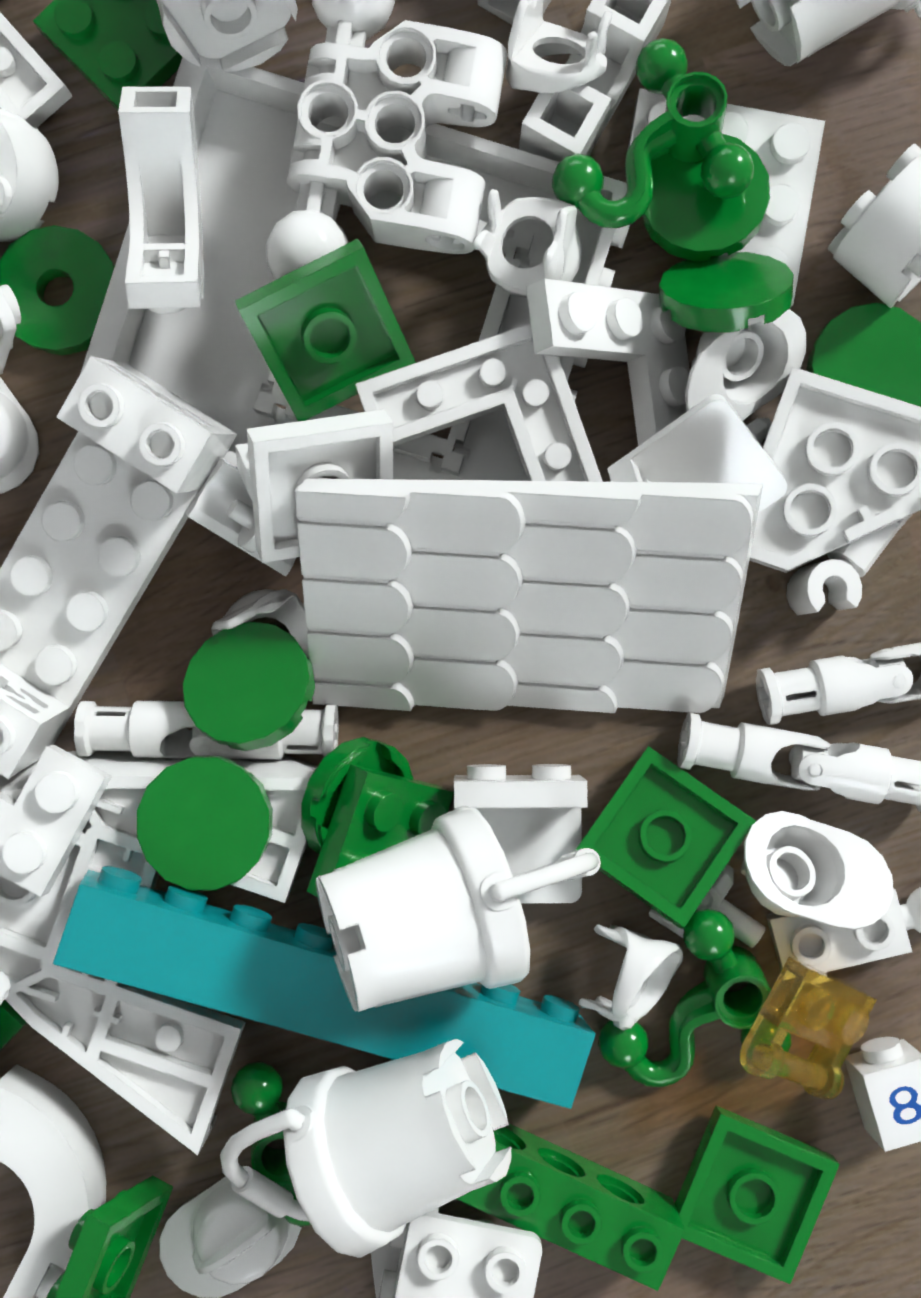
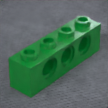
[456,1123,685,1291]

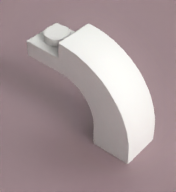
[118,87,204,314]
[0,1064,107,1298]

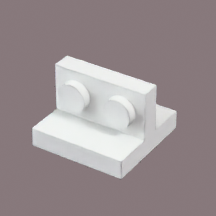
[235,409,393,563]

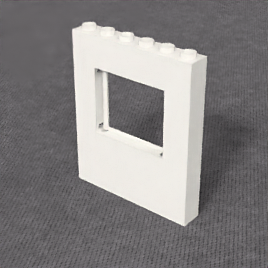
[80,55,630,481]

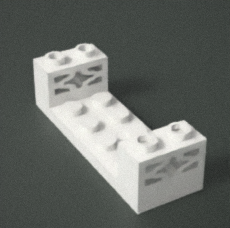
[0,356,237,779]

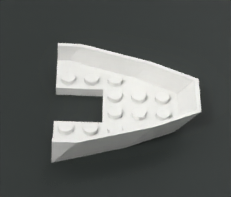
[0,751,318,1156]

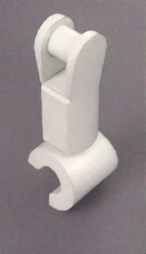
[786,514,913,616]

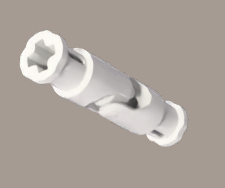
[756,642,921,725]
[74,701,339,760]
[677,712,921,812]

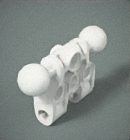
[266,0,508,280]

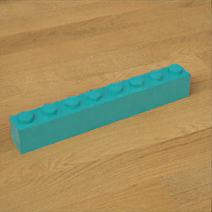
[53,866,596,1109]

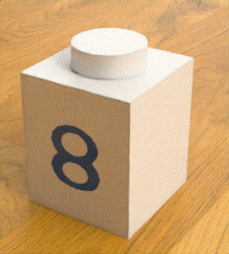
[843,1037,921,1152]

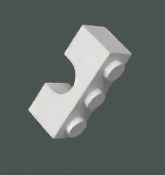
[519,0,671,162]

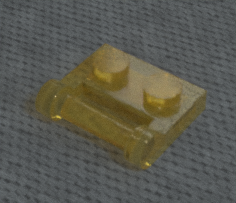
[740,957,877,1100]

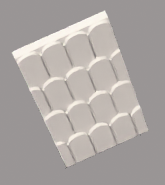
[294,478,764,713]

